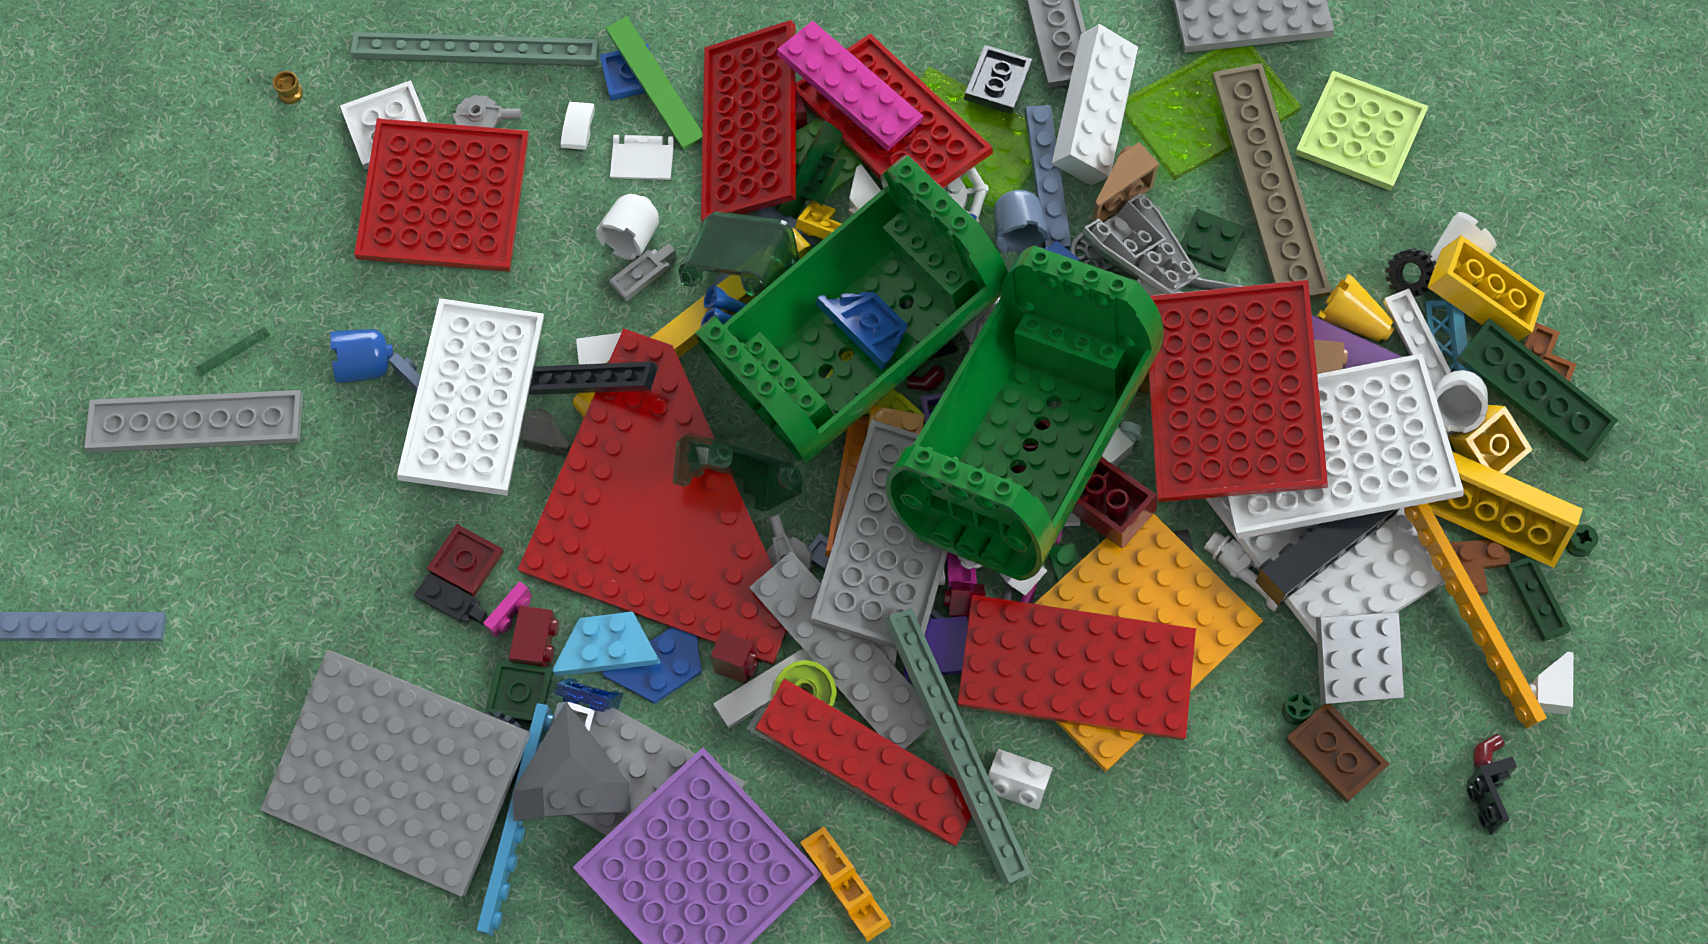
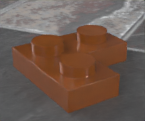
[1524,323,1577,381]
[1450,539,1511,596]

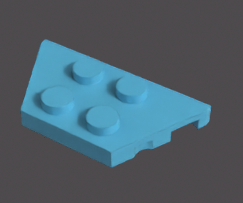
[553,612,660,676]

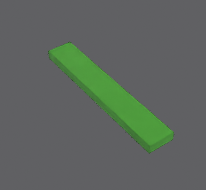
[606,16,703,150]

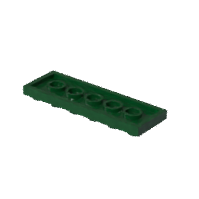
[1456,318,1618,462]

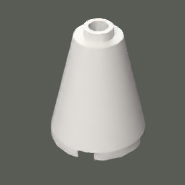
[1430,212,1497,268]

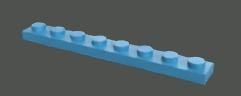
[477,703,554,936]

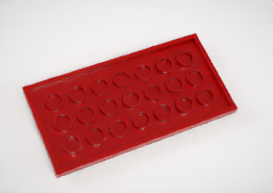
[701,20,796,224]
[796,33,993,188]
[957,595,1196,741]

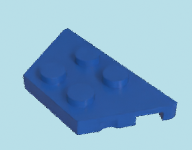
[816,292,908,370]
[602,627,702,704]

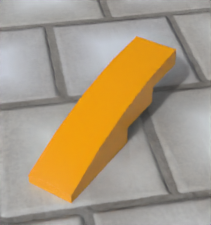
[800,827,892,942]

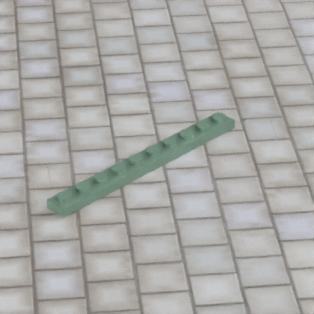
[351,32,599,66]
[884,608,1032,886]

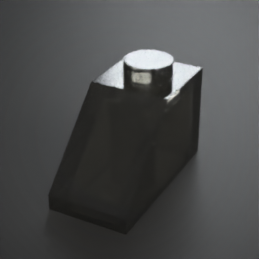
[518,409,571,458]

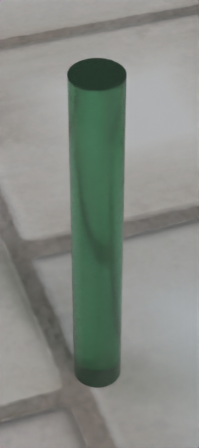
[196,326,270,376]

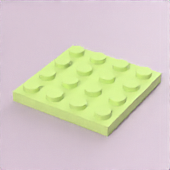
[1295,71,1428,191]

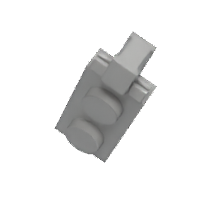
[609,243,677,302]

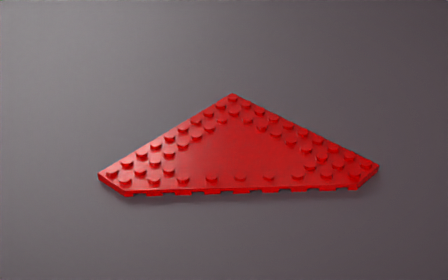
[517,328,787,665]

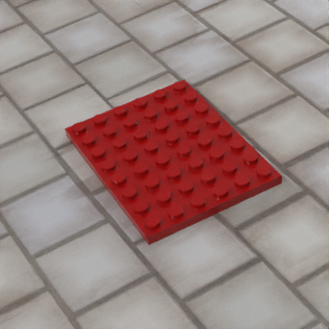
[1149,280,1328,502]

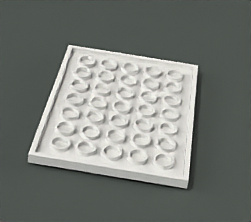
[1227,353,1464,539]
[1205,496,1445,643]

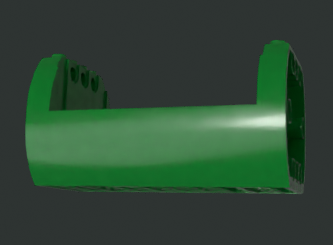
[694,155,1008,465]
[885,246,1163,581]

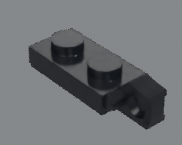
[414,573,489,625]

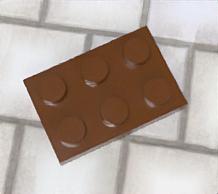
[1285,703,1389,804]

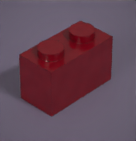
[509,606,559,667]
[711,631,759,684]

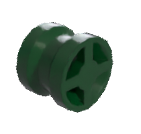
[1566,524,1599,557]
[1282,692,1314,725]

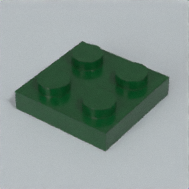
[1180,209,1245,272]
[485,660,553,723]

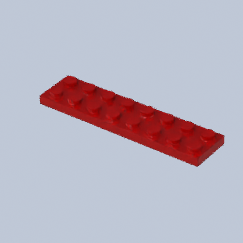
[754,678,972,846]

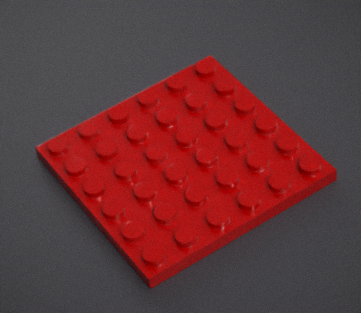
[354,118,529,272]

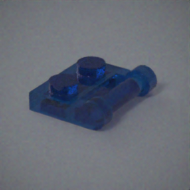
[555,678,623,712]

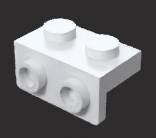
[988,749,1053,809]

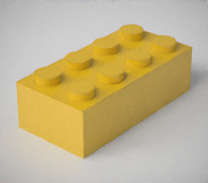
[1428,235,1545,341]

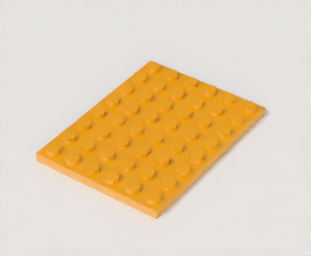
[1035,514,1263,773]

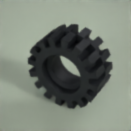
[1385,248,1436,297]

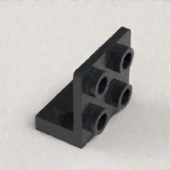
[1466,756,1517,835]

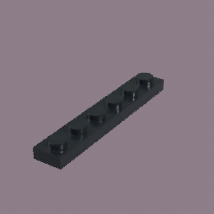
[529,361,658,395]

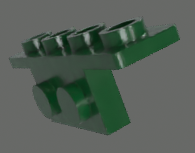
[776,121,847,219]

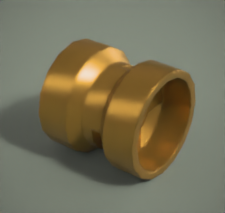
[273,71,303,104]

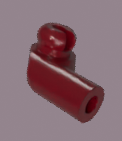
[907,365,945,391]
[1473,734,1505,769]

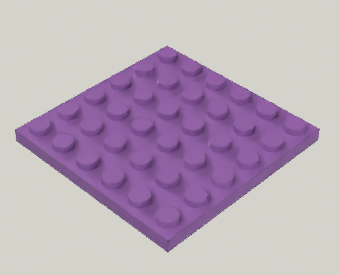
[573,747,822,944]

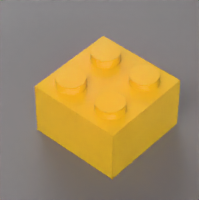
[1448,405,1533,474]

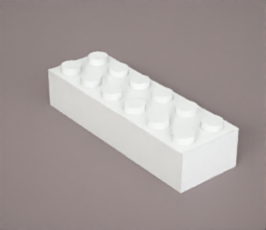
[1052,24,1138,185]

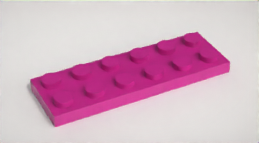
[777,21,923,151]

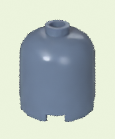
[993,190,1048,256]

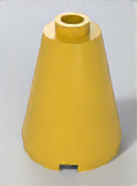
[1317,274,1395,342]

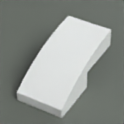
[561,102,595,150]

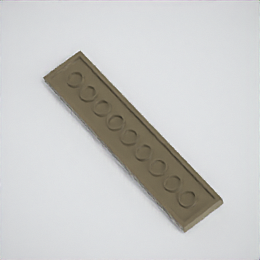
[1211,63,1332,299]

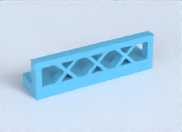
[1425,300,1470,372]

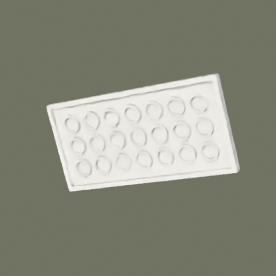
[397,298,544,496]

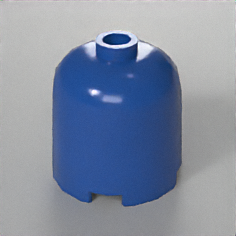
[330,329,393,383]

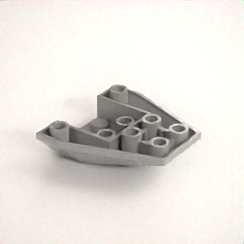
[1082,193,1199,294]

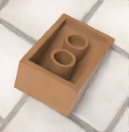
[1091,142,1159,223]

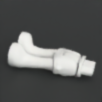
[1204,531,1280,612]

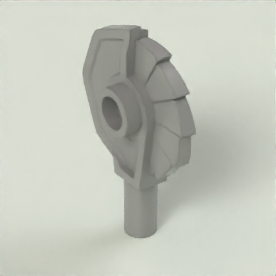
[452,94,522,128]
[766,515,813,571]

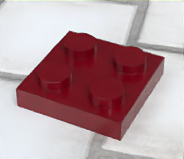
[426,524,504,597]

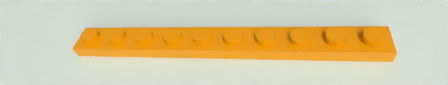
[1404,503,1547,729]

